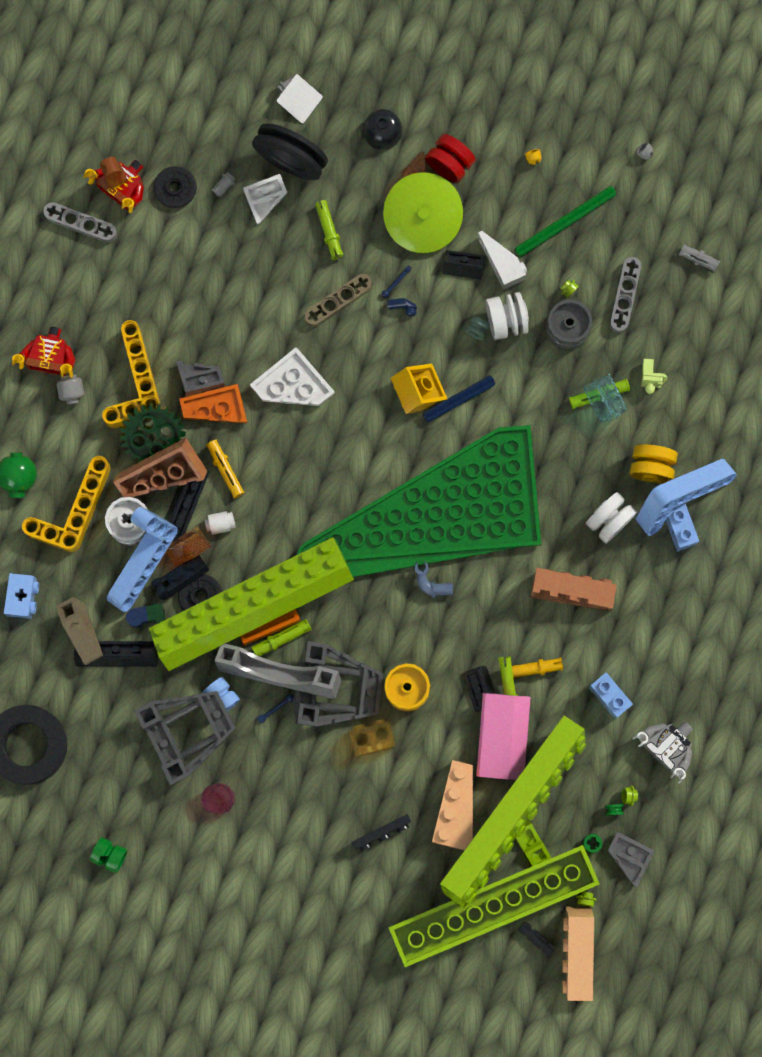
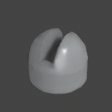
[636,142,653,160]

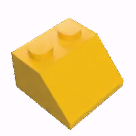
[391,363,448,414]

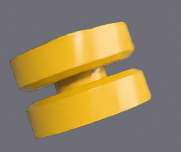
[629,444,678,484]
[385,664,430,712]

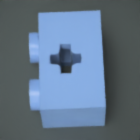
[666,503,699,552]
[4,573,39,619]
[589,673,633,719]

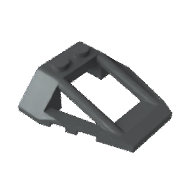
[293,641,383,727]
[134,691,236,785]

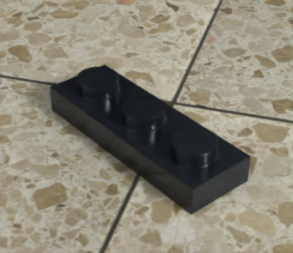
[351,814,411,852]

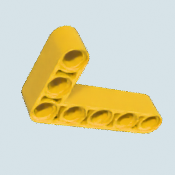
[102,320,161,428]
[22,456,111,552]

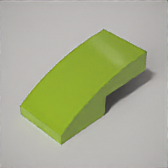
[516,821,551,866]

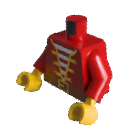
[83,160,144,213]
[12,327,75,378]

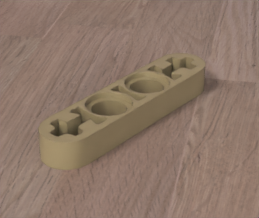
[305,274,372,327]

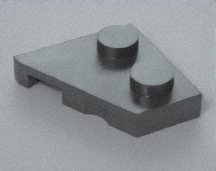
[176,361,225,397]
[607,832,655,887]

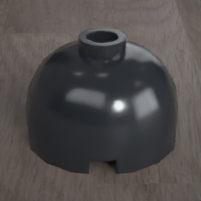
[363,109,402,150]

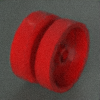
[424,134,476,184]

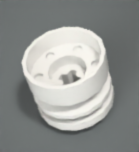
[485,292,529,340]

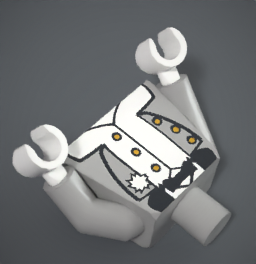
[632,721,693,784]

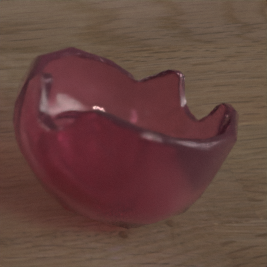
[201,783,235,815]

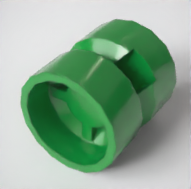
[89,837,128,874]

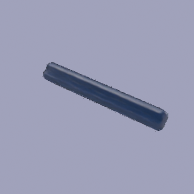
[423,375,495,422]

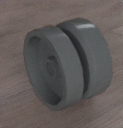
[546,299,593,350]

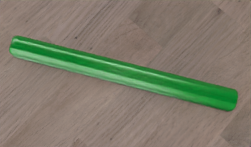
[515,186,616,257]

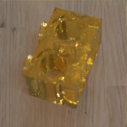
[349,719,396,757]

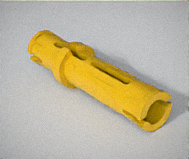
[205,439,245,499]
[512,657,563,678]

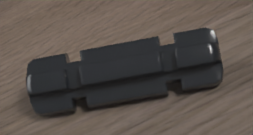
[518,921,556,956]

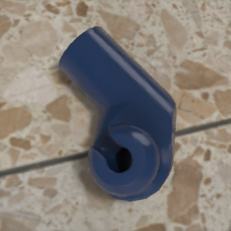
[388,298,417,317]

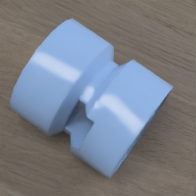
[202,677,240,711]

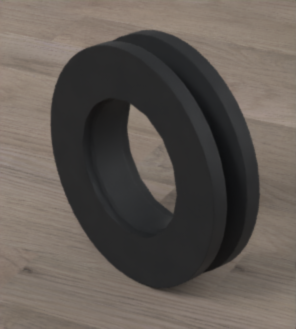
[252,123,328,180]
[0,705,67,785]

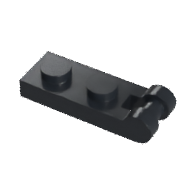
[151,553,209,600]

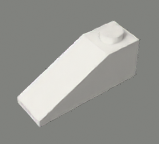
[478,231,527,290]

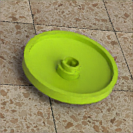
[383,172,463,253]

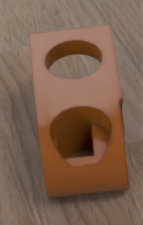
[99,157,128,189]

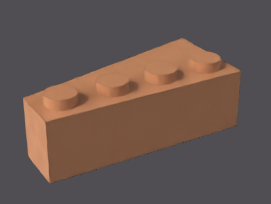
[114,438,207,498]
[530,568,617,611]

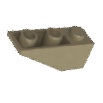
[56,597,103,665]

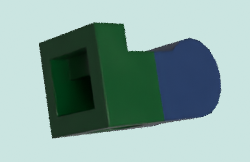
[126,603,166,628]

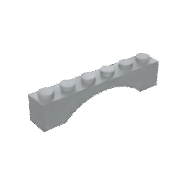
[215,644,341,700]

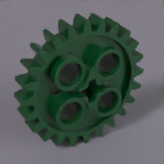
[119,402,186,463]

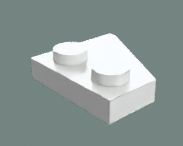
[243,174,287,225]

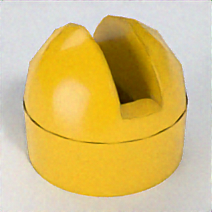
[525,149,542,165]

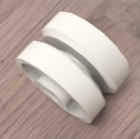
[586,492,637,544]
[105,497,148,546]

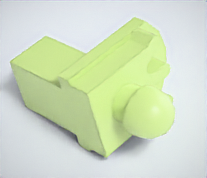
[641,359,667,394]

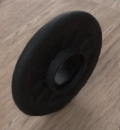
[153,166,197,208]
[178,574,222,611]

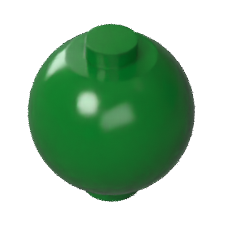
[0,452,37,498]

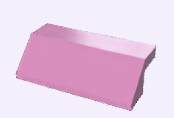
[476,693,531,780]

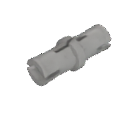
[679,244,720,272]

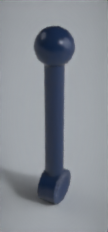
[381,265,412,298]
[257,694,294,723]

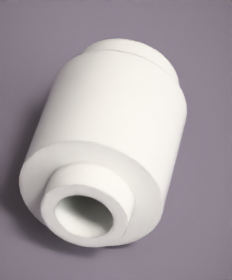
[205,511,236,535]

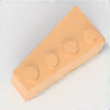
[432,760,473,851]
[562,906,594,1001]

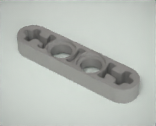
[43,202,117,243]
[610,257,641,333]

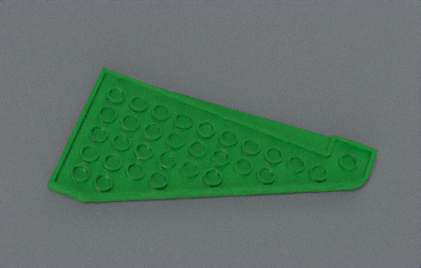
[297,425,541,577]

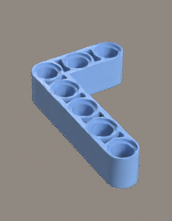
[635,459,737,536]
[107,507,177,612]

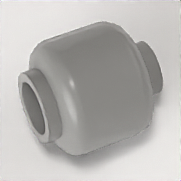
[56,374,85,405]

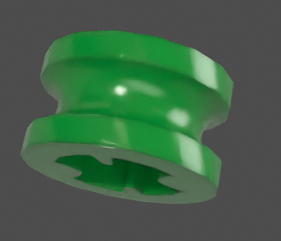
[605,804,624,816]
[583,834,602,853]

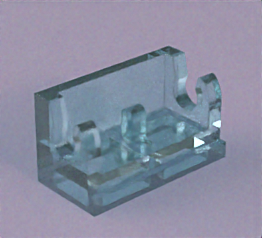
[583,374,627,423]

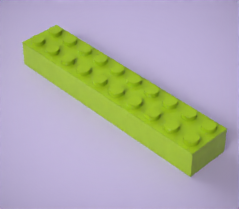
[149,537,354,671]
[440,716,586,908]
[388,845,600,967]

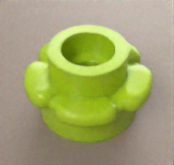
[560,280,578,298]
[621,786,638,806]
[576,892,597,907]

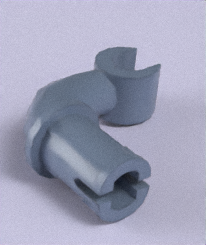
[414,561,453,598]

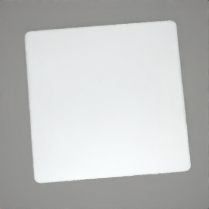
[277,74,323,124]

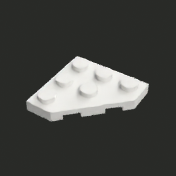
[250,347,335,406]

